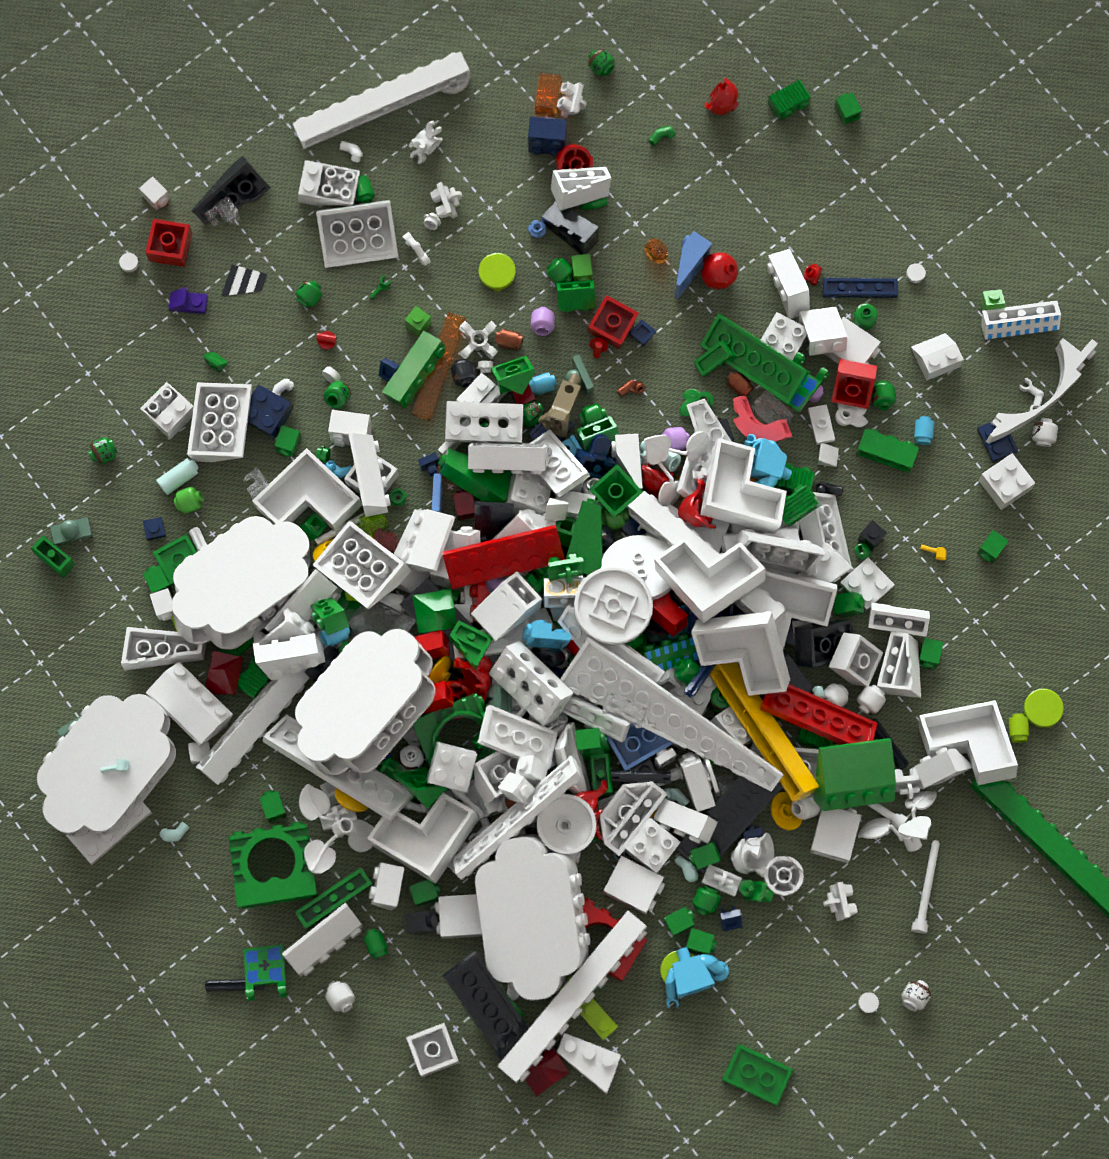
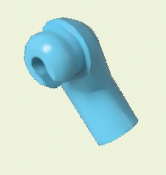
[326,460,352,478]

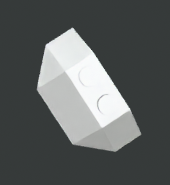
[552,722,591,794]
[599,782,667,856]

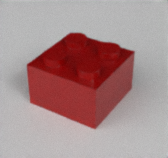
[145,219,193,267]
[587,295,639,349]
[831,359,877,409]

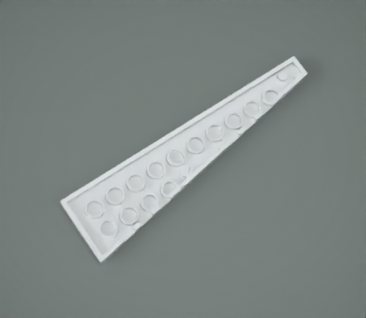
[560,637,784,791]

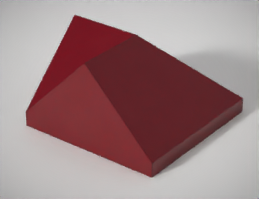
[205,651,243,695]
[525,1048,569,1096]

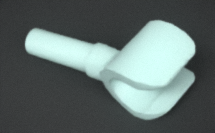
[101,759,129,773]

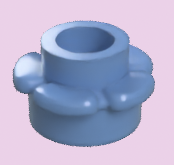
[528,220,546,238]

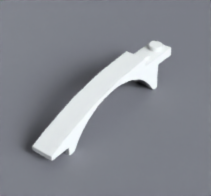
[986,338,1098,444]

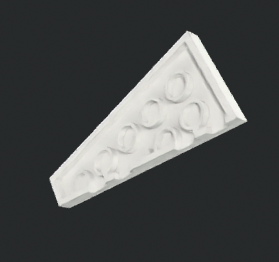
[558,604,665,684]

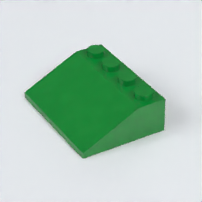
[813,738,896,811]

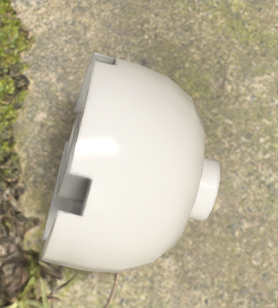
[764,856,804,896]

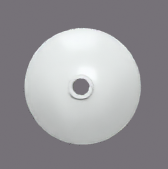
[536,794,596,855]

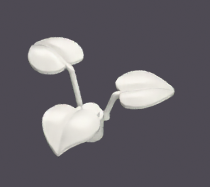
[644,431,709,507]
[299,784,374,874]
[858,791,937,852]

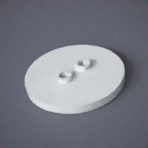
[601,535,671,600]
[574,567,653,645]

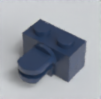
[574,434,617,479]

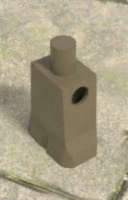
[538,374,581,437]

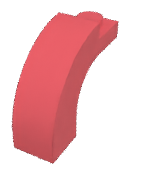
[733,396,793,442]

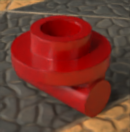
[804,264,822,286]
[316,331,336,350]
[589,338,608,358]

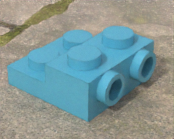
[522,620,571,650]

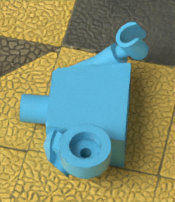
[744,434,792,488]
[665,947,729,1008]

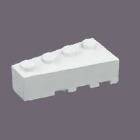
[121,627,206,671]

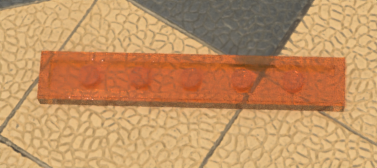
[412,312,466,420]

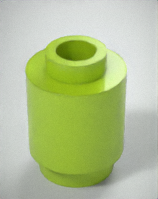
[1009,713,1029,743]

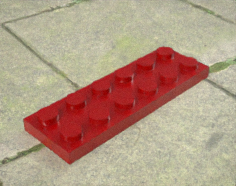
[442,525,565,589]
[760,684,877,745]

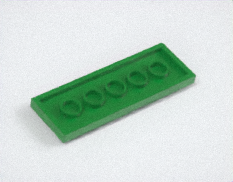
[700,313,810,404]

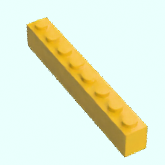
[710,662,819,802]

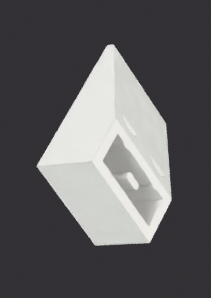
[298,160,360,206]
[471,572,542,642]

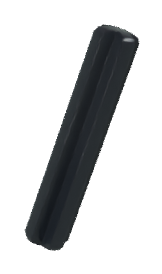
[872,718,909,770]
[205,979,264,992]

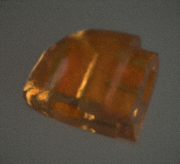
[644,237,668,264]

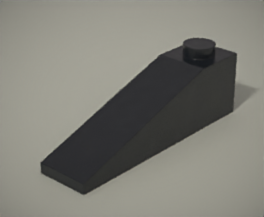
[192,155,271,224]

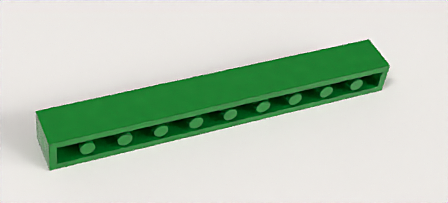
[969,779,1109,918]

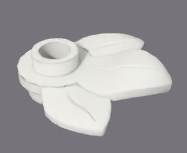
[835,403,868,428]

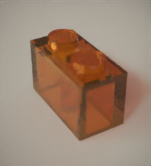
[535,73,564,117]

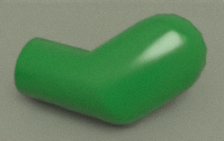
[580,197,608,211]

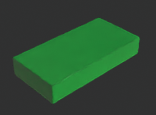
[693,340,734,377]

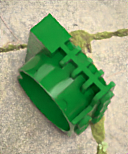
[412,693,497,793]
[228,822,318,910]

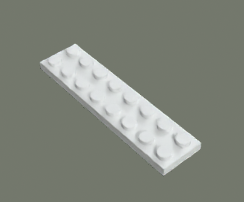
[262,714,413,821]
[453,756,582,880]

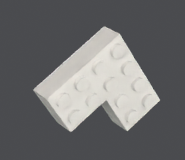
[700,438,786,535]
[252,448,362,531]
[654,538,765,623]
[758,566,837,626]
[692,611,790,695]
[919,700,1018,785]
[367,793,479,884]

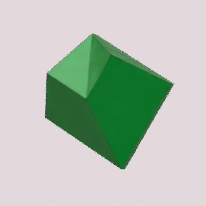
[491,356,535,395]
[589,464,643,518]
[413,589,456,633]
[393,767,447,809]

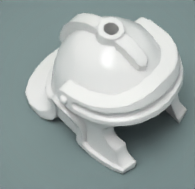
[731,833,774,877]

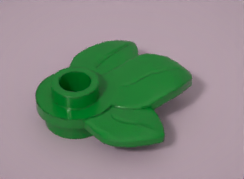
[679,389,714,417]

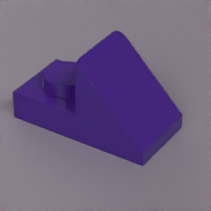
[168,287,208,314]

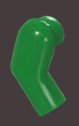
[648,126,675,146]

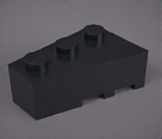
[542,201,599,255]

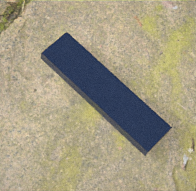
[823,278,898,298]

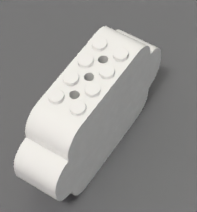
[172,516,310,650]
[295,629,435,775]
[37,694,176,837]
[475,834,590,1000]

